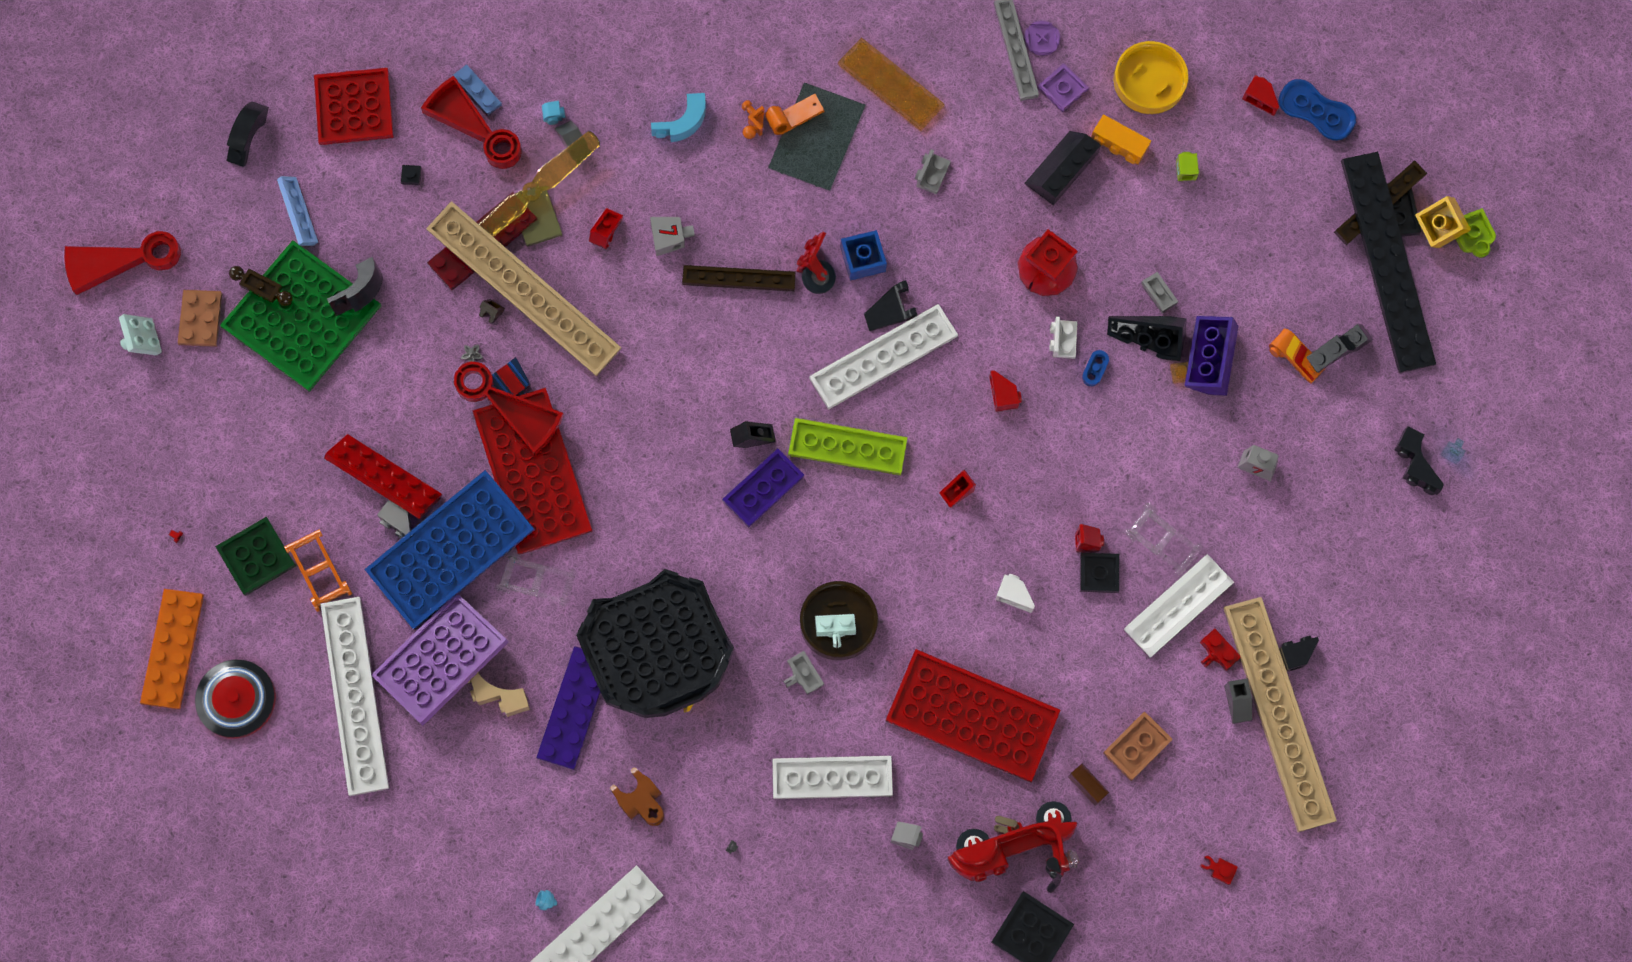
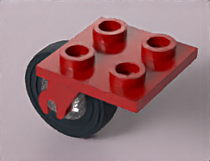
[796,232,836,294]

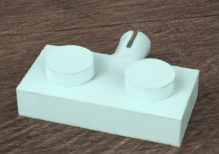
[815,614,856,648]

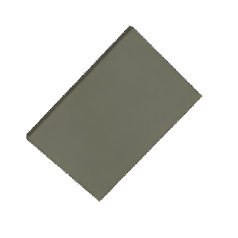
[515,185,562,247]

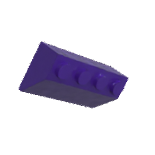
[1184,316,1239,396]

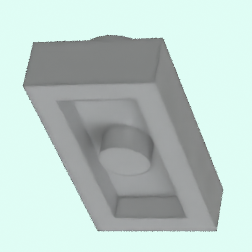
[1141,272,1178,313]

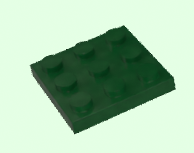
[215,517,296,596]

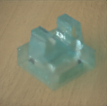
[1440,438,1466,464]

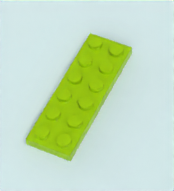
[788,418,908,476]

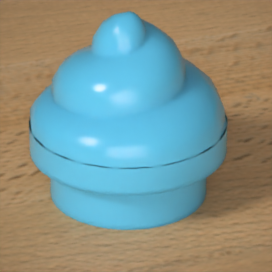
[535,890,557,910]

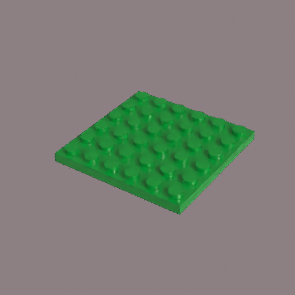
[220,240,381,392]

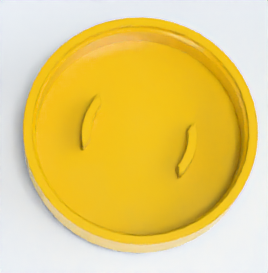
[1113,41,1188,114]

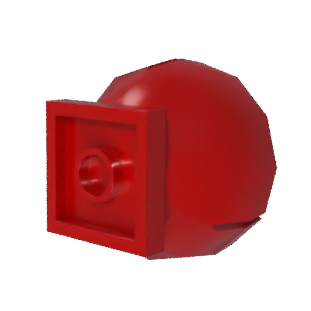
[1018,229,1078,296]

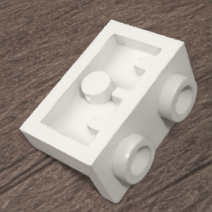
[1049,316,1077,359]

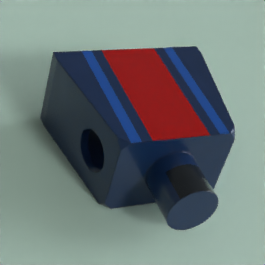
[492,357,530,396]

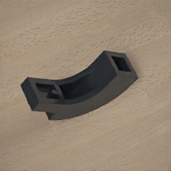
[226,101,269,167]
[327,257,383,316]

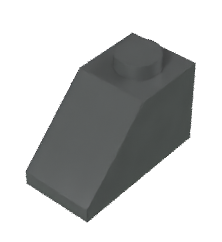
[555,121,588,159]

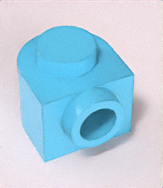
[542,101,566,125]

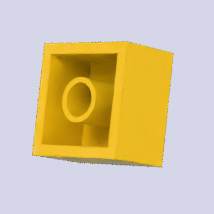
[1415,196,1471,248]

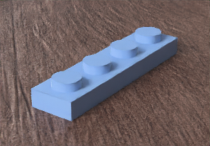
[277,176,318,246]

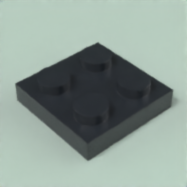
[1080,552,1119,593]

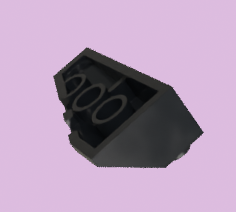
[1107,316,1187,361]

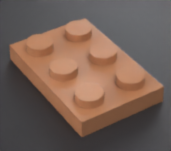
[178,290,222,347]
[1103,711,1173,781]

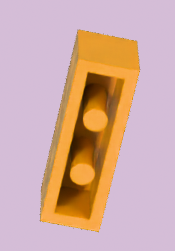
[1091,114,1151,165]

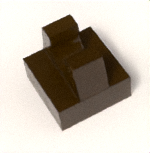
[479,299,505,323]

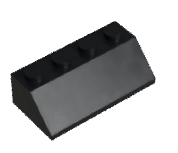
[1024,131,1101,205]

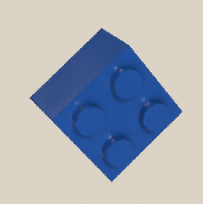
[840,230,887,281]

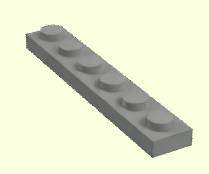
[994,0,1039,101]

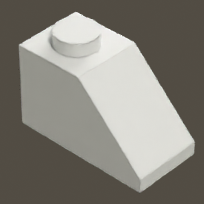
[995,574,1035,613]

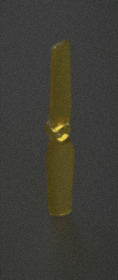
[479,131,600,236]

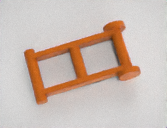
[284,529,352,612]

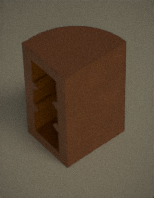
[1068,763,1110,806]

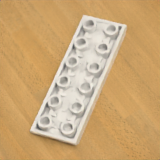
[1124,554,1234,658]

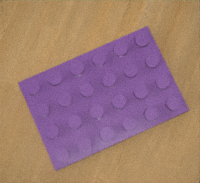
[371,594,509,726]

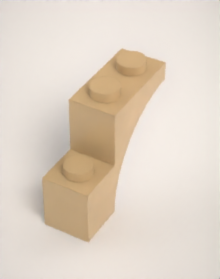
[468,673,530,717]

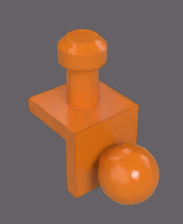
[741,100,764,139]

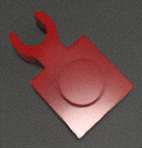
[1200,856,1238,885]

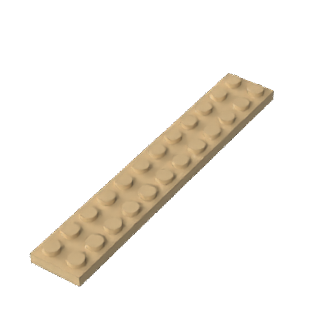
[426,201,622,377]
[1223,597,1337,832]

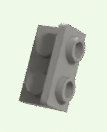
[915,149,951,194]

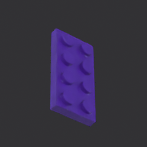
[722,448,804,528]

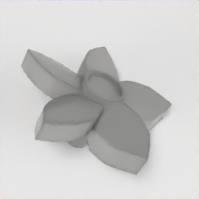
[460,345,483,362]

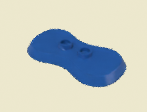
[1278,79,1356,141]

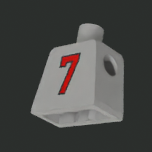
[650,217,695,256]
[1237,445,1279,482]

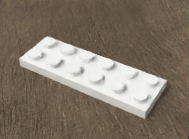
[773,756,893,799]

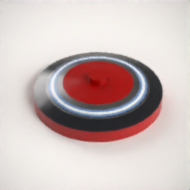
[195,659,276,738]

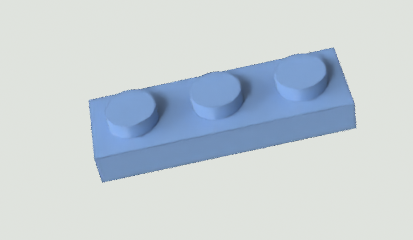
[452,64,502,116]

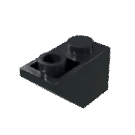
[1279,636,1319,672]

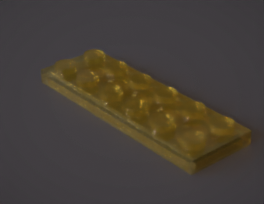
[838,37,945,131]

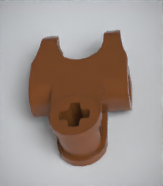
[610,767,664,826]

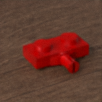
[1200,628,1241,671]

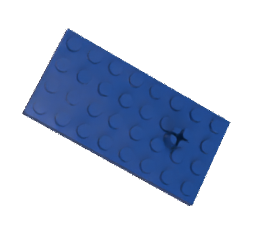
[364,470,535,630]

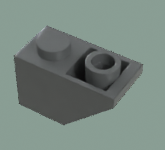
[1224,678,1252,724]

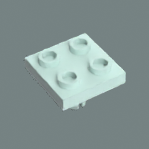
[119,314,162,355]

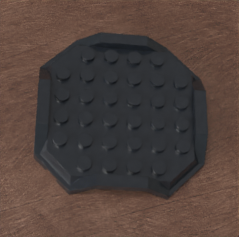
[576,569,735,718]

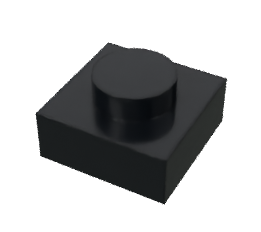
[401,165,422,185]

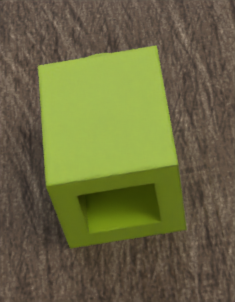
[1176,152,1199,181]

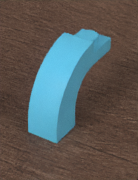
[651,93,706,142]

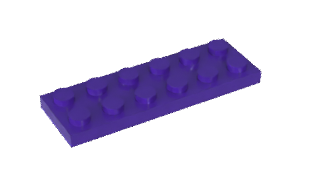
[536,646,600,770]

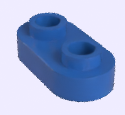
[1082,350,1109,387]

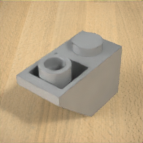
[377,500,412,539]
[890,822,923,851]

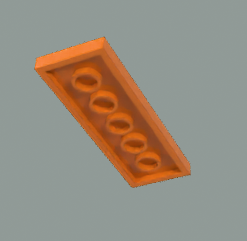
[140,589,204,709]

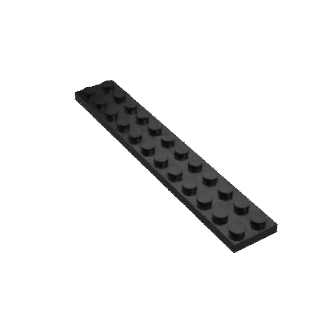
[1341,151,1436,373]

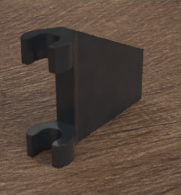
[864,280,918,331]

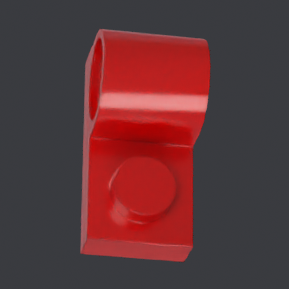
[589,208,623,249]

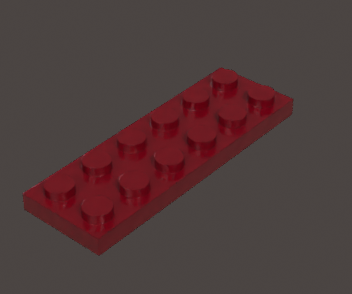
[427,192,537,290]

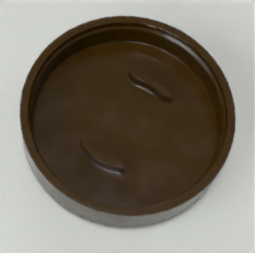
[800,581,878,661]

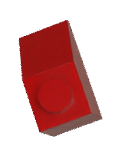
[1242,75,1279,116]
[989,370,1022,412]
[1075,524,1104,552]

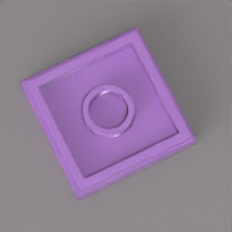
[1037,64,1089,112]

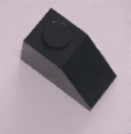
[730,421,776,448]

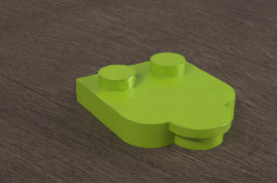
[1456,208,1496,258]

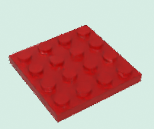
[314,68,394,145]

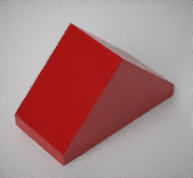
[939,470,976,508]

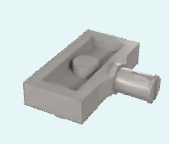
[783,651,824,695]

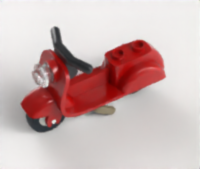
[947,801,1080,893]

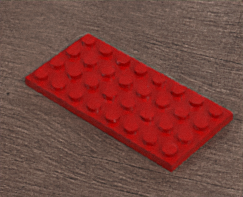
[472,388,593,555]
[885,649,1061,783]

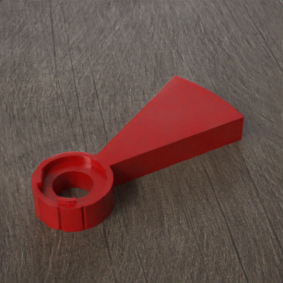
[421,76,522,169]
[64,231,181,295]
[454,361,564,455]

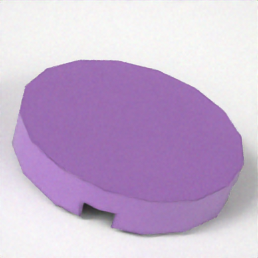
[1024,21,1060,56]

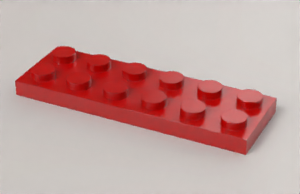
[324,434,442,519]

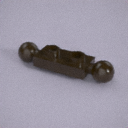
[229,266,293,306]

